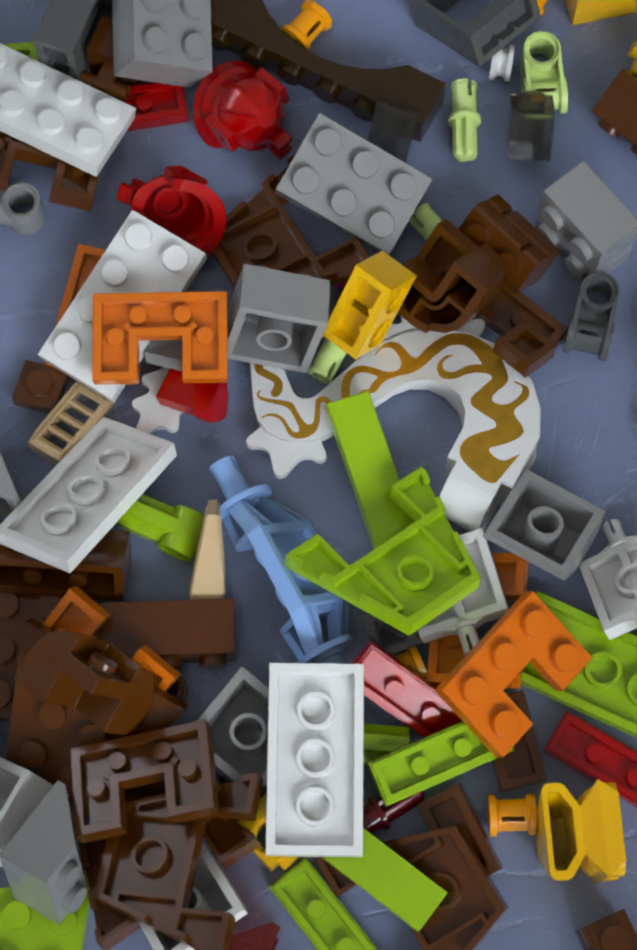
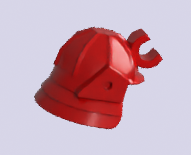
[193,61,292,160]
[116,166,226,256]

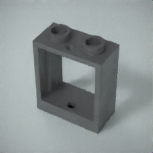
[33,0,113,80]
[408,0,541,67]

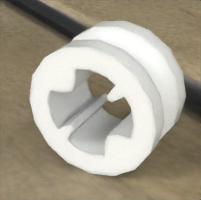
[489,44,515,82]

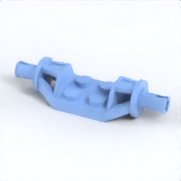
[209,455,354,664]

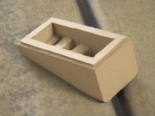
[27,381,116,466]
[189,499,227,600]

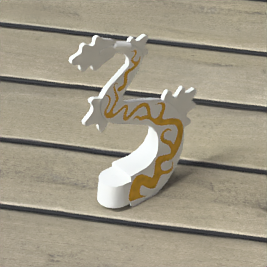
[132,314,541,532]

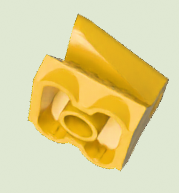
[535,779,626,885]

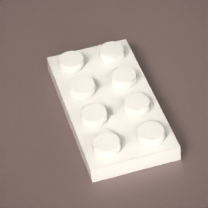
[0,43,136,177]
[38,210,207,403]
[0,416,177,573]
[266,663,364,857]

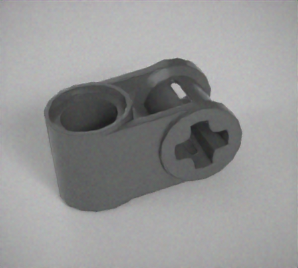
[563,272,619,361]

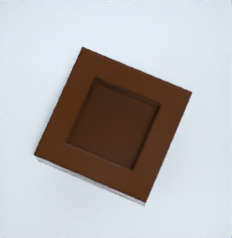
[493,320,557,378]
[12,360,69,414]

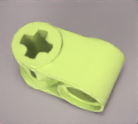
[519,31,568,117]

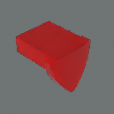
[156,369,228,423]

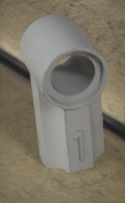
[0,182,46,235]

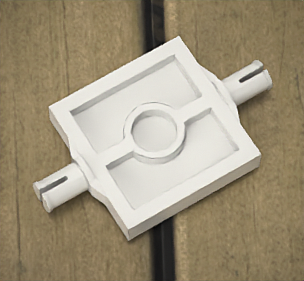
[579,519,637,640]
[418,528,509,657]

